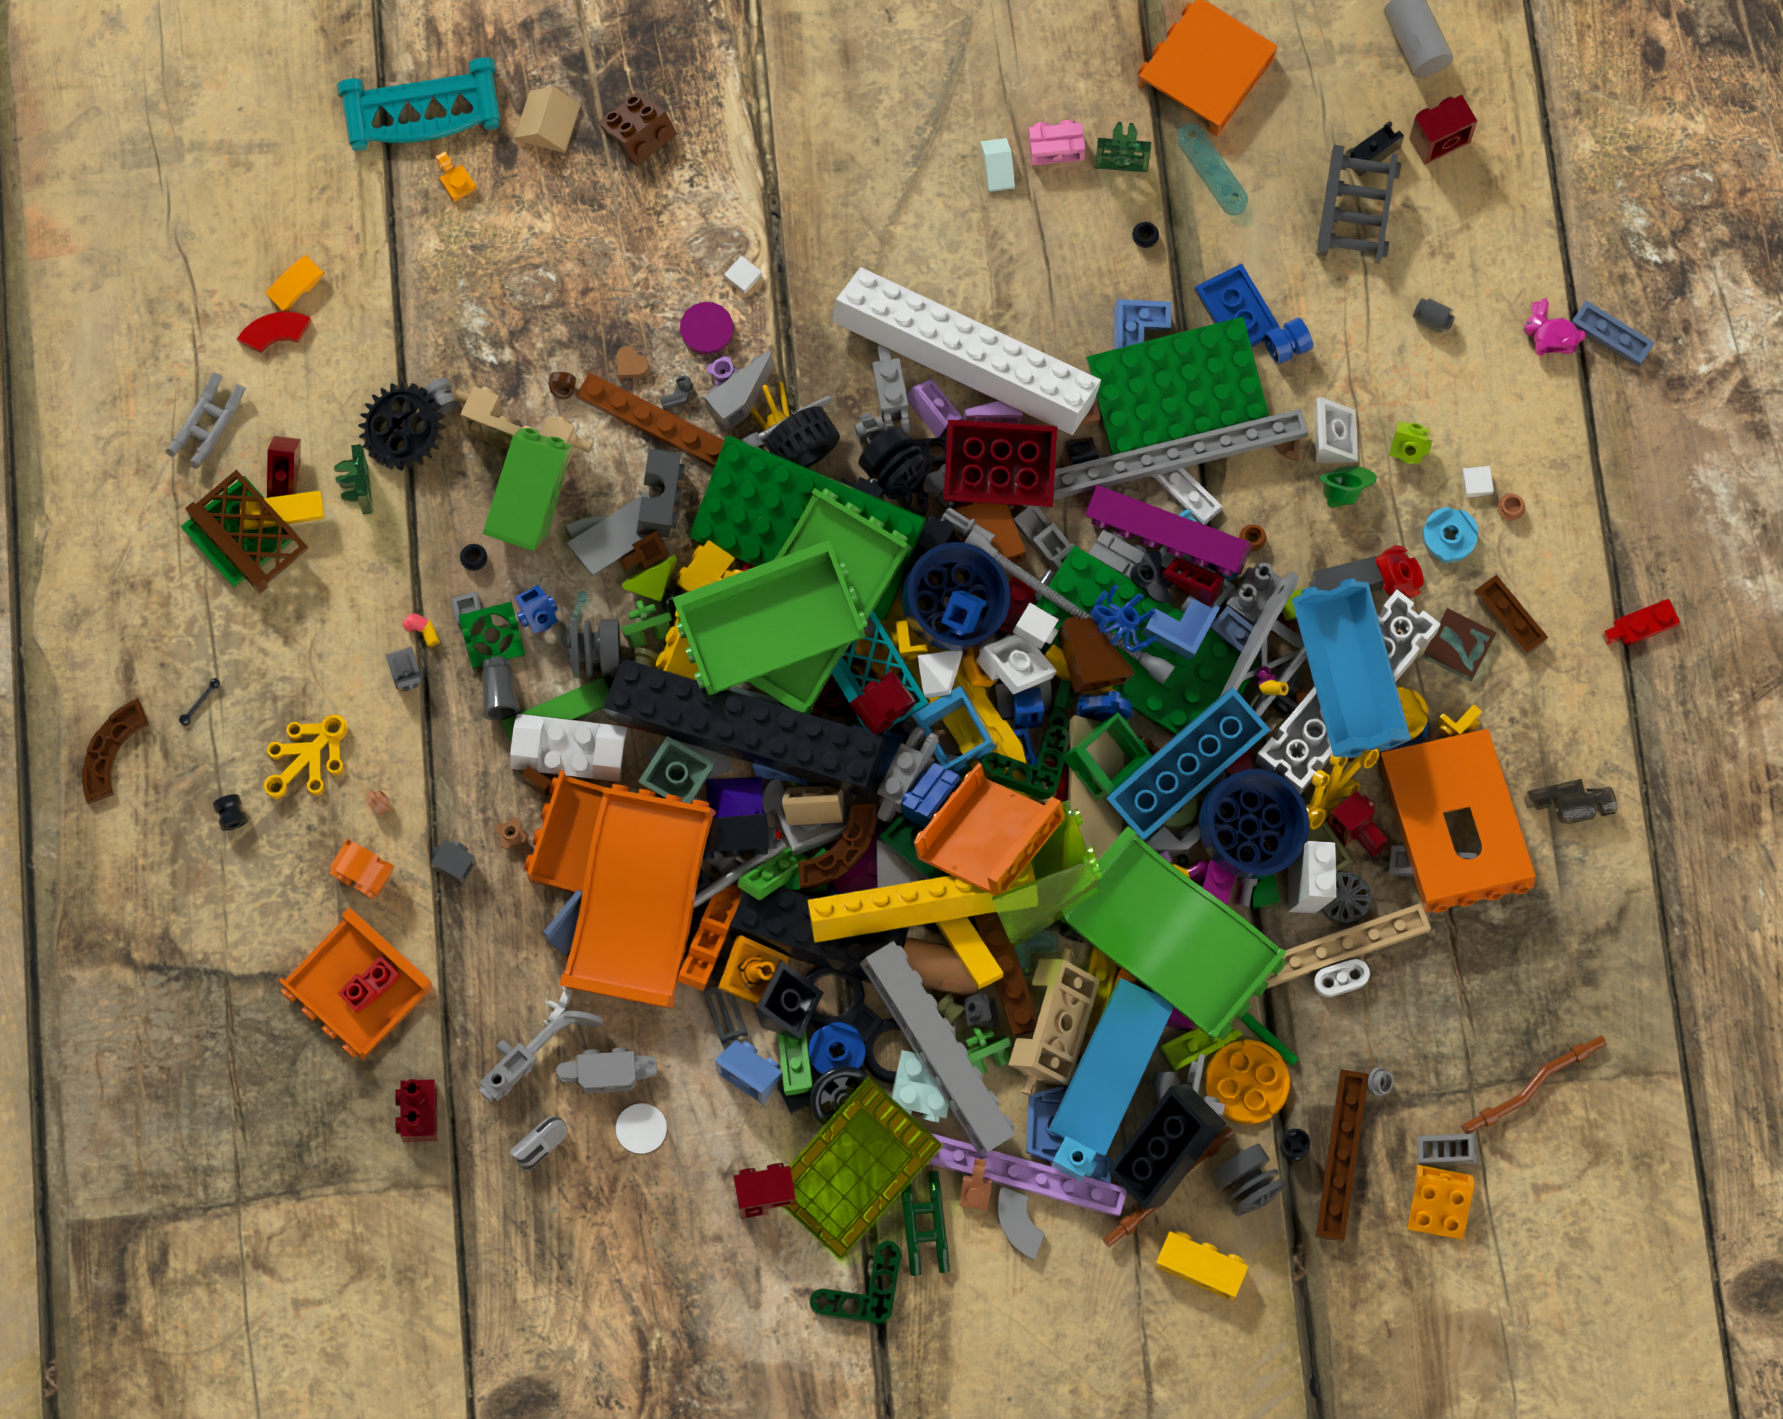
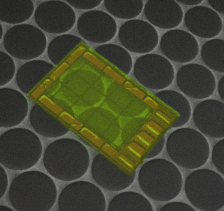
[782,1076,944,1261]

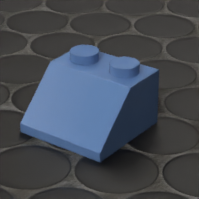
[715,1040,783,1105]

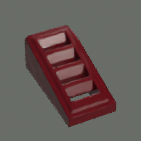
[1163,557,1225,607]

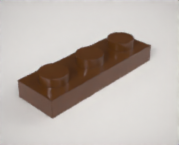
[1474,574,1548,656]

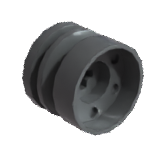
[567,618,621,678]
[1210,1143,1286,1217]

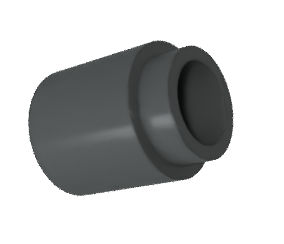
[1413,298,1455,333]

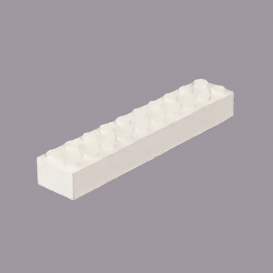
[832,267,1101,435]

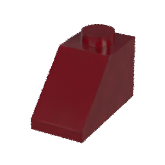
[267,436,301,498]

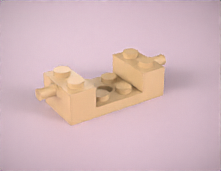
[453,386,593,468]
[1009,948,1100,1096]

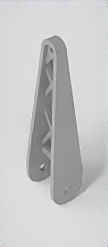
[1220,571,1307,717]

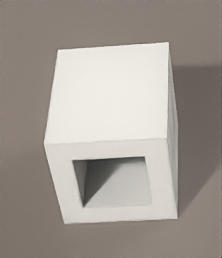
[1013,603,1059,649]

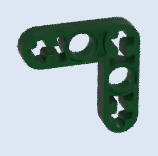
[980,725,1070,799]
[810,1241,901,1325]

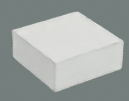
[724,256,762,295]
[1462,466,1494,498]

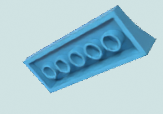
[1048,978,1174,1157]

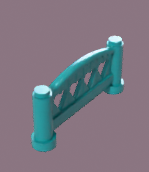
[337,57,501,151]

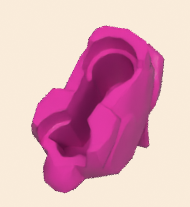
[1523,298,1586,356]

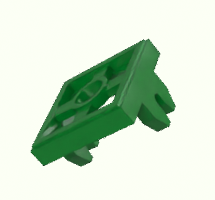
[458,601,525,669]

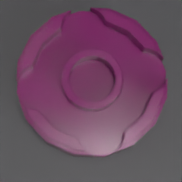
[680,302,734,355]

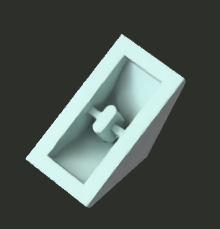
[980,138,1015,192]

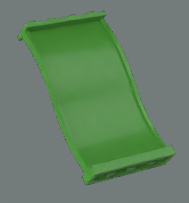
[747,488,912,715]
[1056,826,1287,1043]

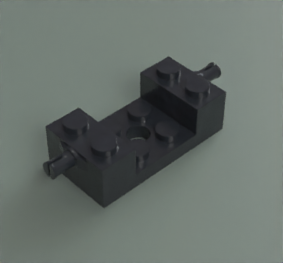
[840,477,963,561]

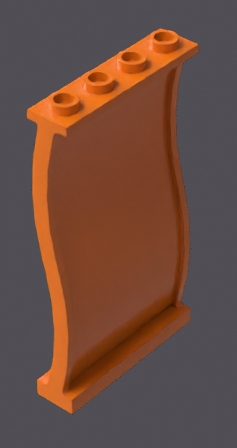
[559,784,716,1009]

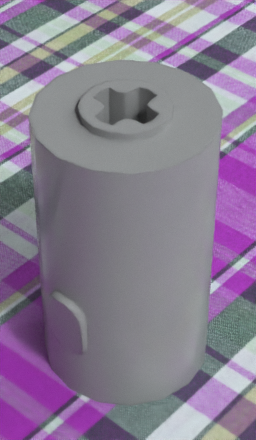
[1384,0,1453,77]

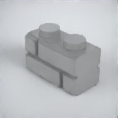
[1089,530,1148,580]

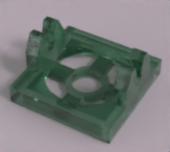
[1095,122,1151,172]
[334,444,373,515]

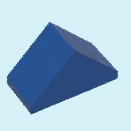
[1013,687,1044,729]

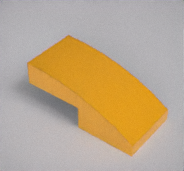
[265,255,325,312]

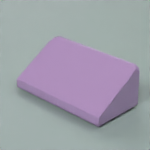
[907,379,964,437]

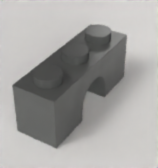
[637,449,685,538]

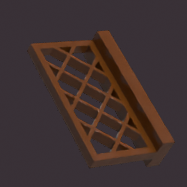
[185,469,309,594]

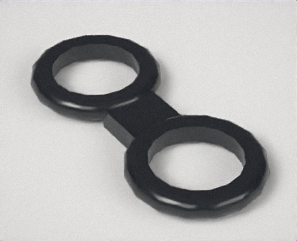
[804,966,901,1083]

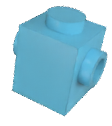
[1051,1136,1098,1182]

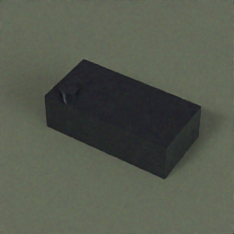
[1107,1084,1226,1210]

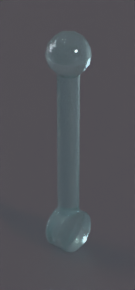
[560,591,588,644]

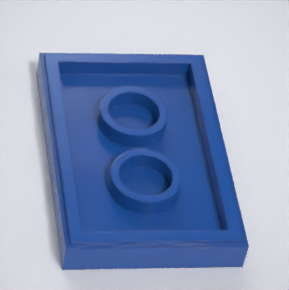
[1194,263,1280,348]

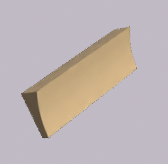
[1063,715,1124,885]

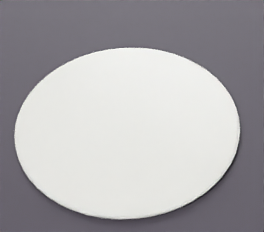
[616,1103,667,1154]

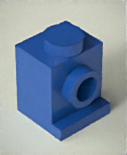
[941,590,987,636]

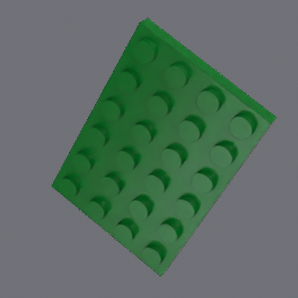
[1086,317,1269,456]

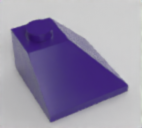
[706,777,763,818]

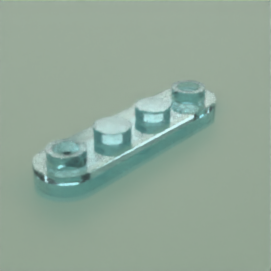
[1177,123,1248,215]

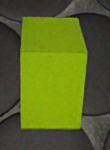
[622,555,677,601]

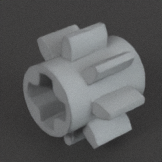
[854,412,885,445]

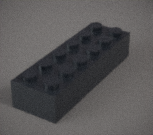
[730,887,909,983]

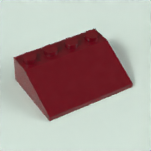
[943,419,1057,508]

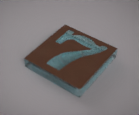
[1422,608,1497,682]

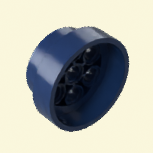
[901,542,1010,651]
[1199,769,1309,879]

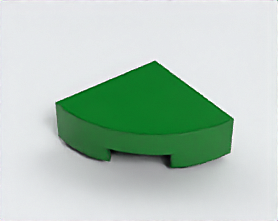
[1252,874,1281,909]

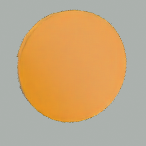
[1205,1039,1290,1125]

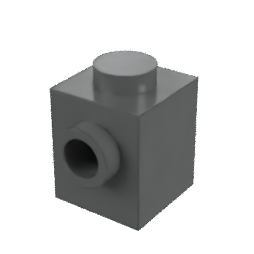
[430,840,476,886]

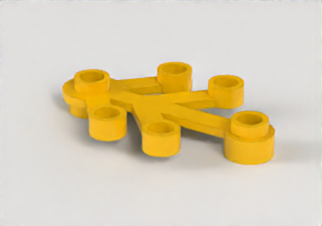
[264,714,348,799]
[1306,749,1379,829]

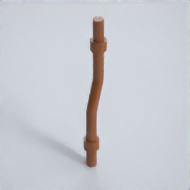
[1461,1035,1607,1134]
[1103,1126,1235,1248]

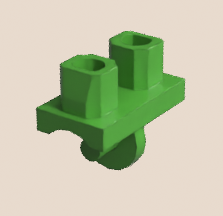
[620,600,672,649]
[965,1026,1012,1074]

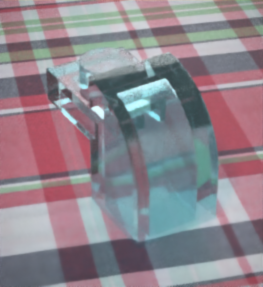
[1009,925,1058,975]

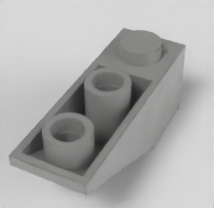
[704,350,774,431]

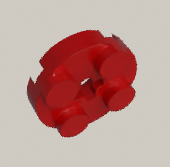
[1376,545,1424,599]

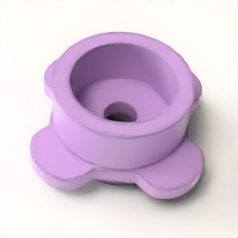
[707,356,738,386]

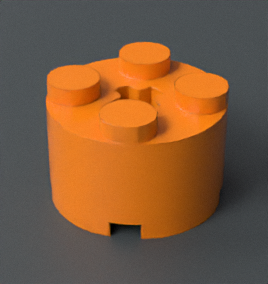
[329,838,395,899]

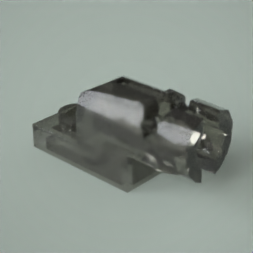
[1524,779,1618,824]

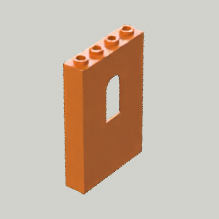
[1379,729,1536,913]

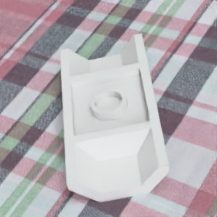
[510,714,627,782]

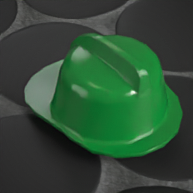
[1319,466,1377,508]

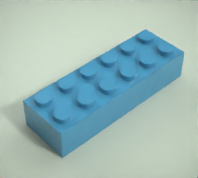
[1106,687,1270,840]

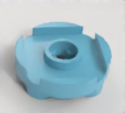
[1422,507,1478,563]

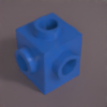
[514,585,559,634]

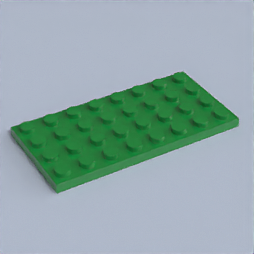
[689,435,926,621]
[1036,545,1260,736]

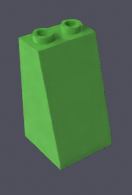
[483,428,572,551]

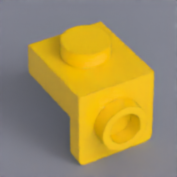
[892,620,928,664]
[1437,704,1482,738]

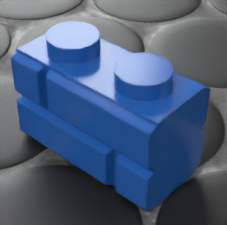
[902,763,962,828]

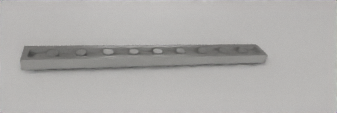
[1053,409,1308,500]

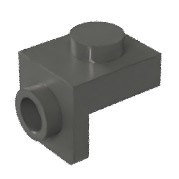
[385,646,423,691]
[963,992,999,1028]

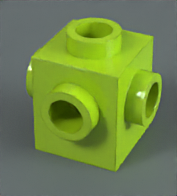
[1389,421,1433,464]

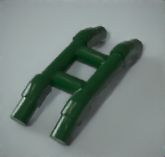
[901,1171,950,1276]

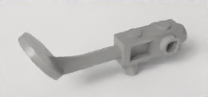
[479,1011,603,1102]

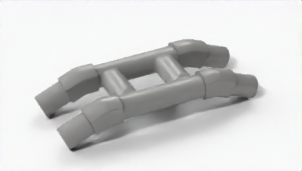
[166,372,246,469]

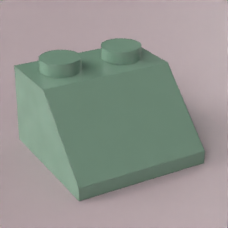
[638,736,715,804]

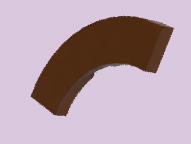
[82,698,149,804]
[798,802,878,891]

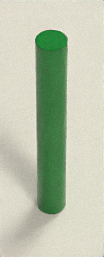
[1237,1012,1299,1067]

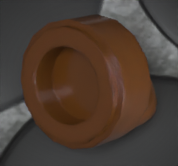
[548,371,576,400]

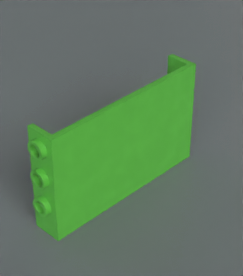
[673,540,868,695]

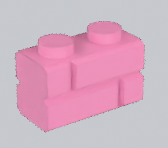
[1028,120,1085,165]

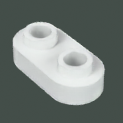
[1314,959,1370,997]

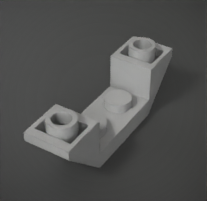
[1144,771,1227,856]

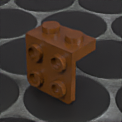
[599,93,677,166]

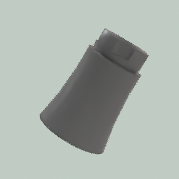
[482,657,521,720]

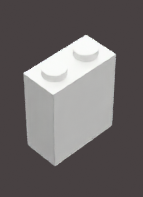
[1288,841,1336,914]

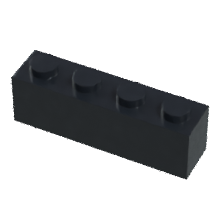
[702,814,777,860]

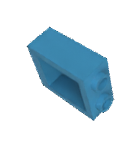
[912,686,998,775]

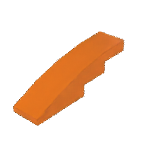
[677,884,744,991]

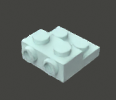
[891,1050,949,1123]

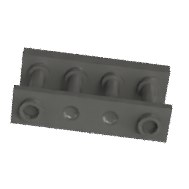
[1316,145,1401,264]

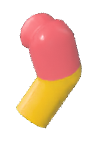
[403,613,440,647]

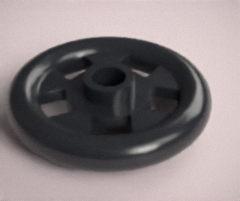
[810,1066,872,1130]

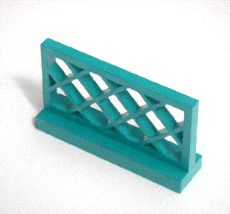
[832,610,930,736]

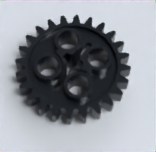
[358,382,446,471]

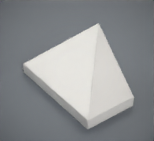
[918,651,963,698]

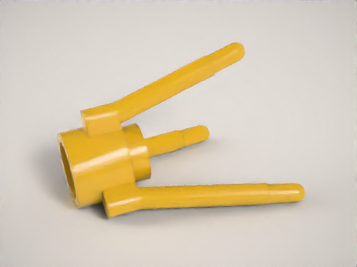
[750,381,790,431]

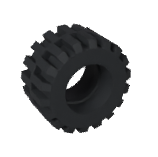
[765,406,840,468]

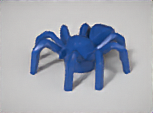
[1091,584,1158,653]

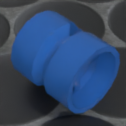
[1263,317,1313,365]

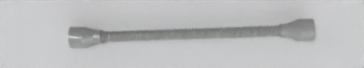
[964,529,1175,685]

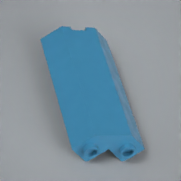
[1292,578,1411,758]

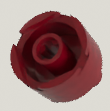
[849,670,917,735]

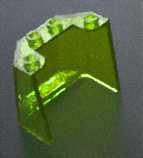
[992,800,1103,947]

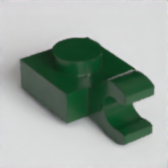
[1048,680,1075,730]

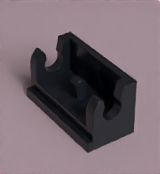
[1346,121,1404,177]

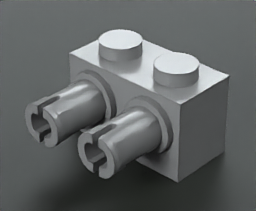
[1224,562,1282,627]

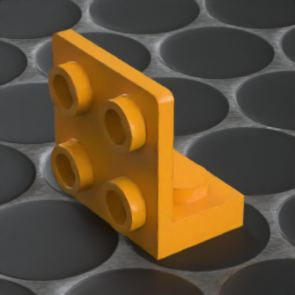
[1407,1165,1474,1239]

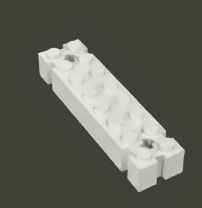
[1255,590,1440,795]

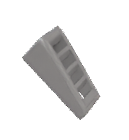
[1417,1134,1478,1165]

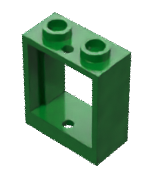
[1062,712,1152,801]

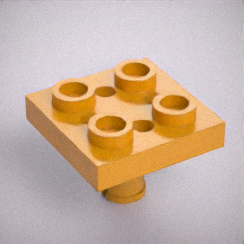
[718,935,789,1005]

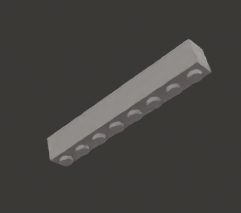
[860,941,1016,1156]

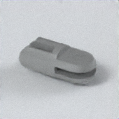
[510,1116,568,1172]

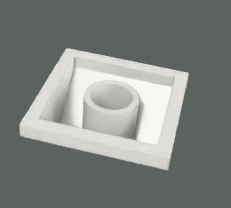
[1313,397,1358,463]

